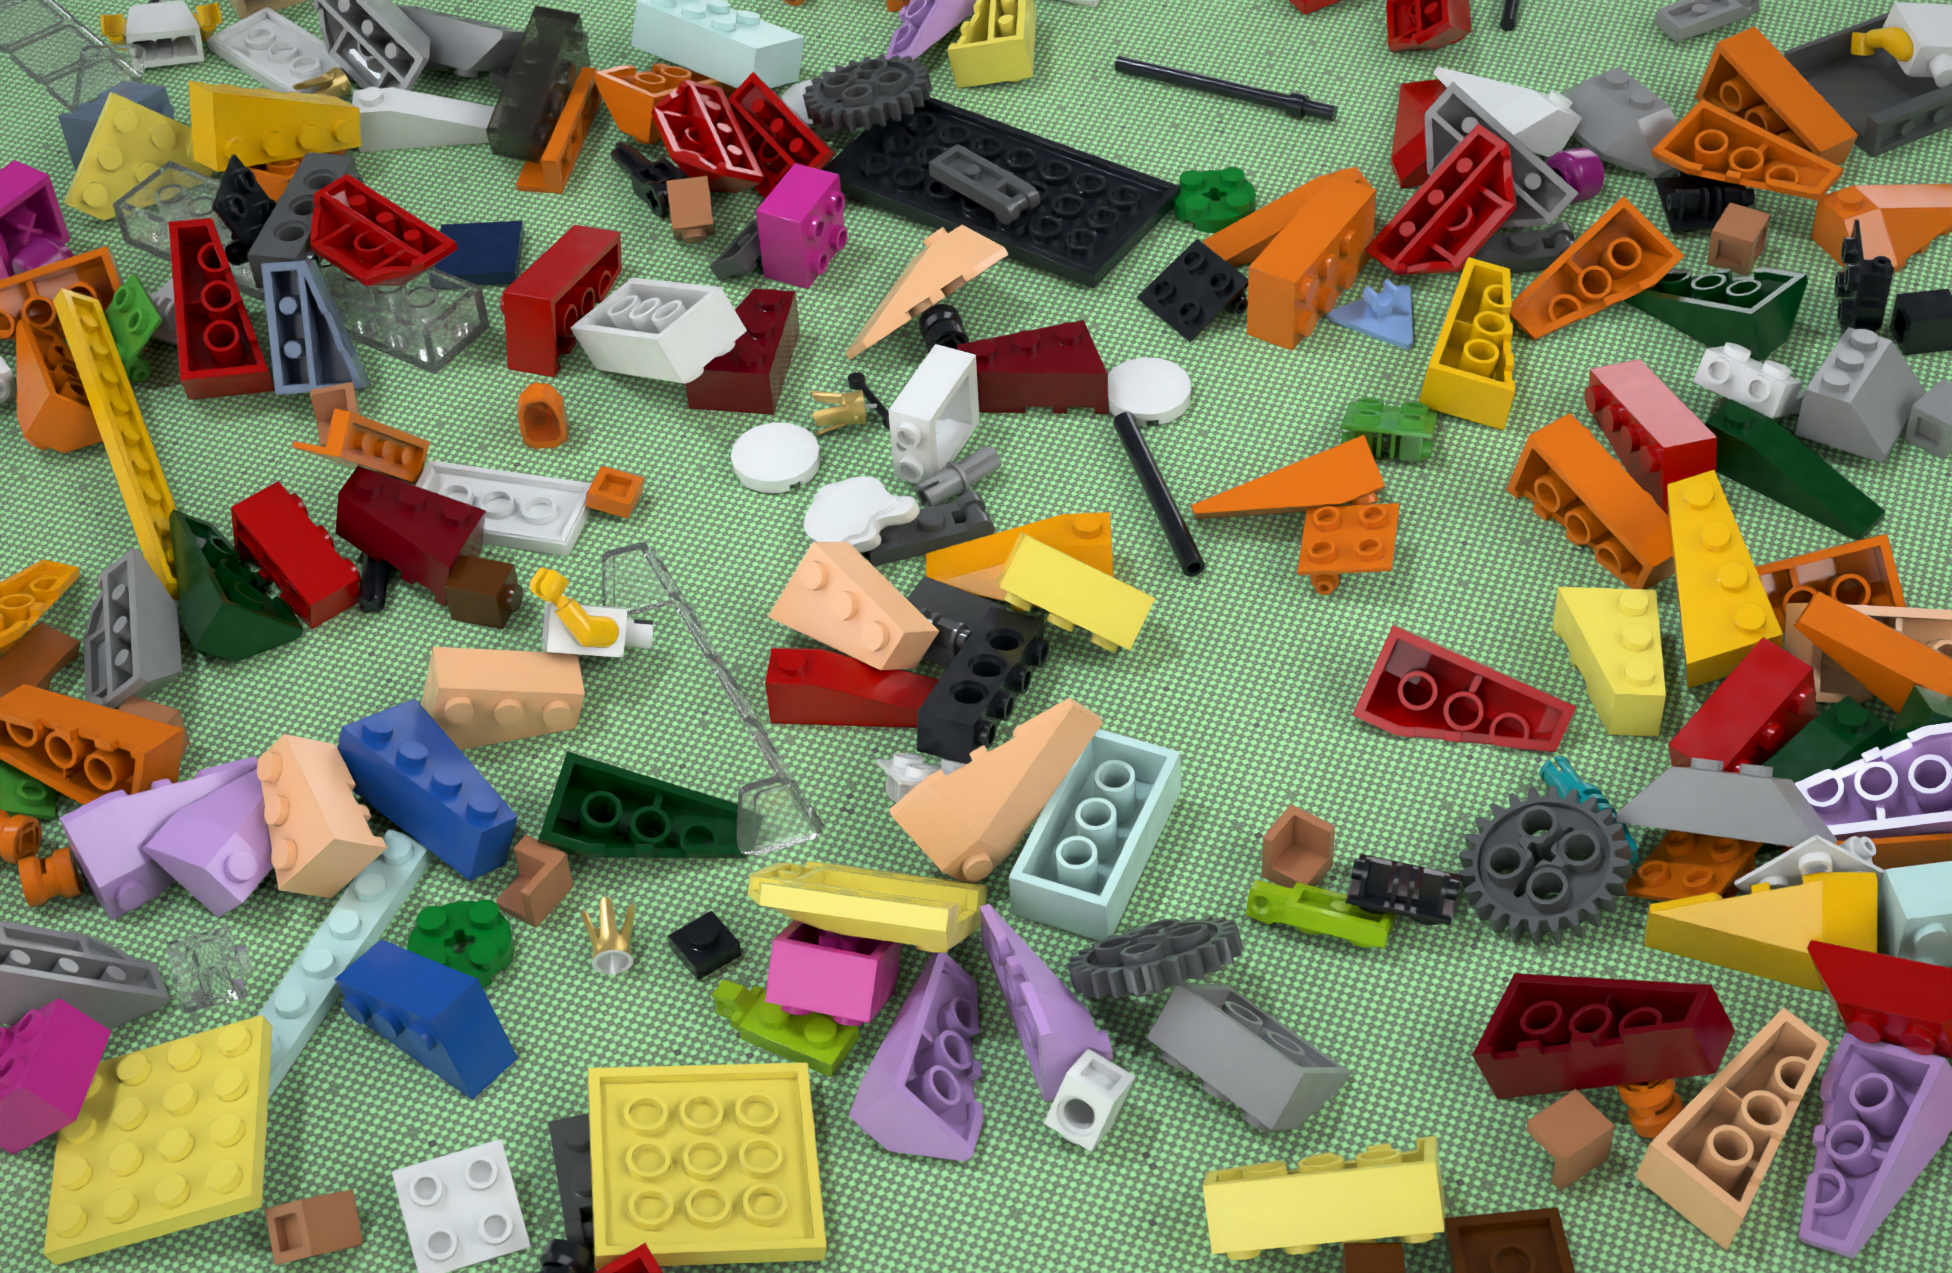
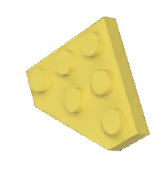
[63,92,213,221]

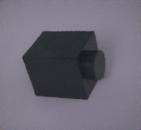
[1889,289,1952,356]

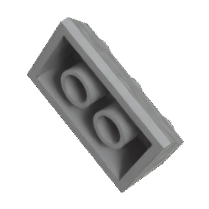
[1794,327,1926,463]
[1147,983,1351,1133]

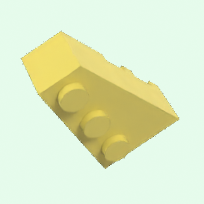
[947,0,1037,89]
[996,532,1156,653]
[1552,587,1666,737]

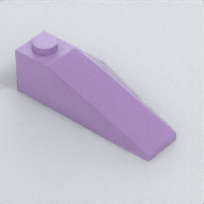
[885,0,977,61]
[1776,723,1952,846]
[59,756,258,920]
[142,768,273,918]
[979,904,1113,1102]
[849,952,983,1161]
[1799,1033,1952,1259]

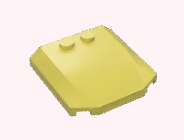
[748,861,988,953]

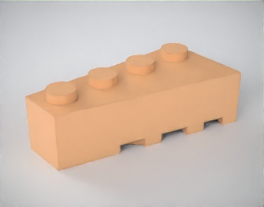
[1635,1007,1830,1251]

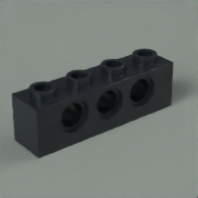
[917,606,1049,764]

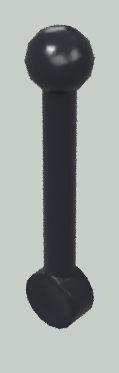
[848,372,890,429]

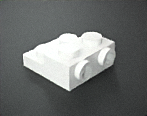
[1693,342,1804,419]

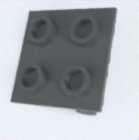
[907,576,1006,668]

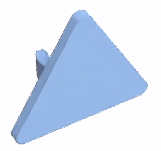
[1328,279,1413,349]

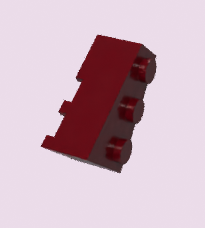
[685,289,800,415]
[957,320,1109,414]
[336,466,486,607]

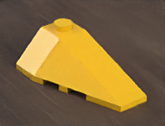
[1643,872,1878,991]

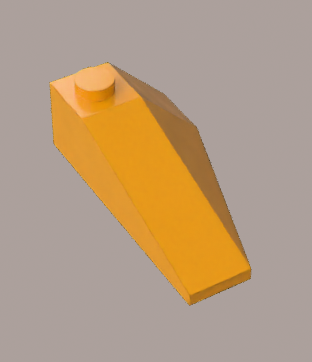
[926,512,1113,611]
[0,559,80,660]

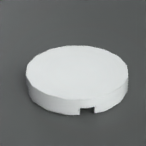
[1108,357,1191,426]
[731,422,821,493]

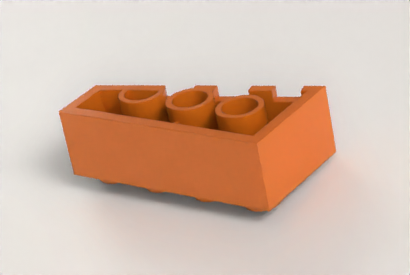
[1695,26,1858,166]
[1506,413,1675,590]
[0,684,184,805]

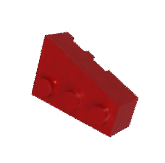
[231,481,361,629]
[1668,637,1817,773]

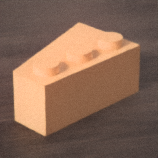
[768,542,939,670]
[421,647,585,750]
[257,734,387,898]

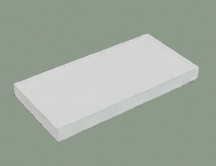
[207,7,353,94]
[415,460,592,556]

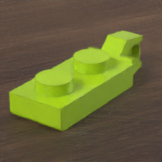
[1246,879,1397,948]
[712,979,860,1077]

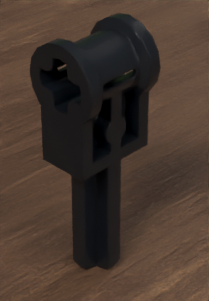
[611,141,690,217]

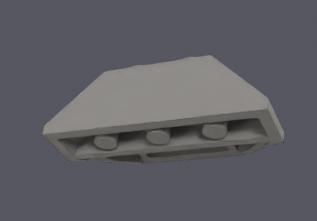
[313,0,431,91]
[395,4,528,77]
[1560,67,1679,179]
[1424,82,1579,228]
[83,548,182,709]
[1616,758,1837,847]
[0,920,170,1030]

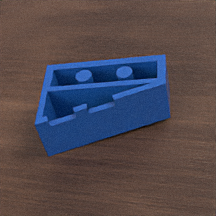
[335,939,518,1100]

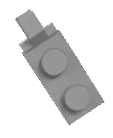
[1654,0,1759,42]

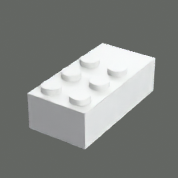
[570,278,747,384]

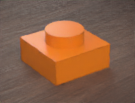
[585,466,644,519]

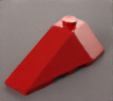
[1391,79,1447,189]
[1352,624,1576,752]
[765,647,939,728]

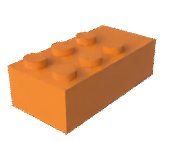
[1247,174,1377,351]

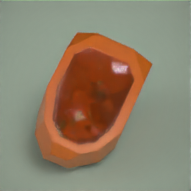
[517,382,569,449]

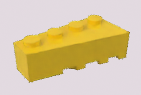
[188,80,361,172]
[1418,257,1515,431]
[1667,470,1783,689]

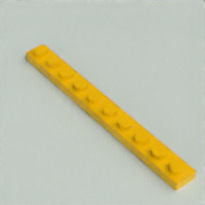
[53,288,179,601]

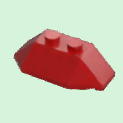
[1386,0,1471,51]
[727,72,836,199]
[651,80,764,194]
[1364,124,1516,275]
[310,174,458,286]
[1807,940,1952,1060]

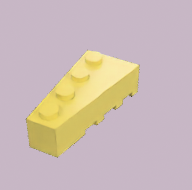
[1202,1135,1445,1260]

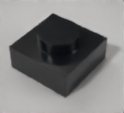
[668,910,742,980]

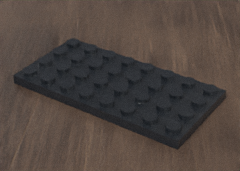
[822,97,1181,289]

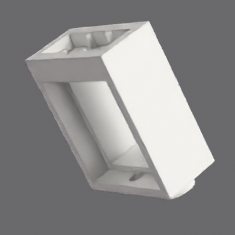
[888,344,980,484]

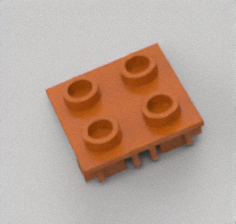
[1297,503,1400,595]
[1625,830,1763,902]

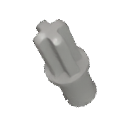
[915,447,1001,508]

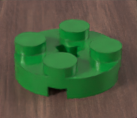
[1173,167,1256,233]
[407,900,514,989]

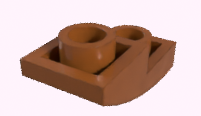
[0,622,81,697]

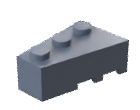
[58,81,174,172]
[261,260,371,395]

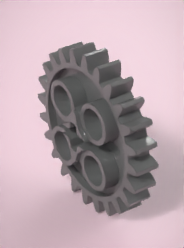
[803,55,932,132]
[1459,786,1632,945]
[1067,916,1243,999]

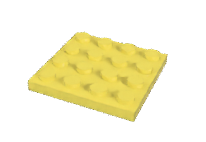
[43,1015,272,1265]
[587,1062,827,1269]

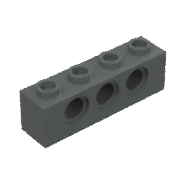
[247,152,364,289]

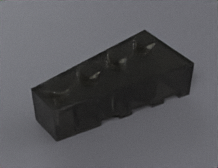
[486,5,591,163]

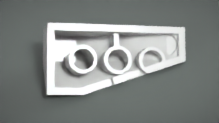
[1433,66,1582,158]
[352,87,518,152]

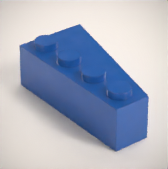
[337,698,518,881]

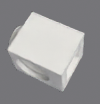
[1044,1049,1136,1152]

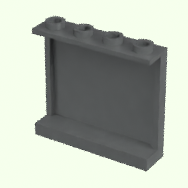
[1784,12,1952,157]

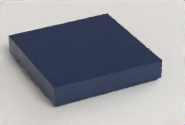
[432,221,524,287]

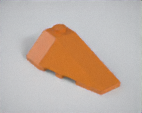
[594,63,737,145]
[1203,167,1373,267]
[1811,184,1952,273]
[1510,196,1685,341]
[0,246,124,340]
[1755,534,1907,634]
[1793,591,1952,715]

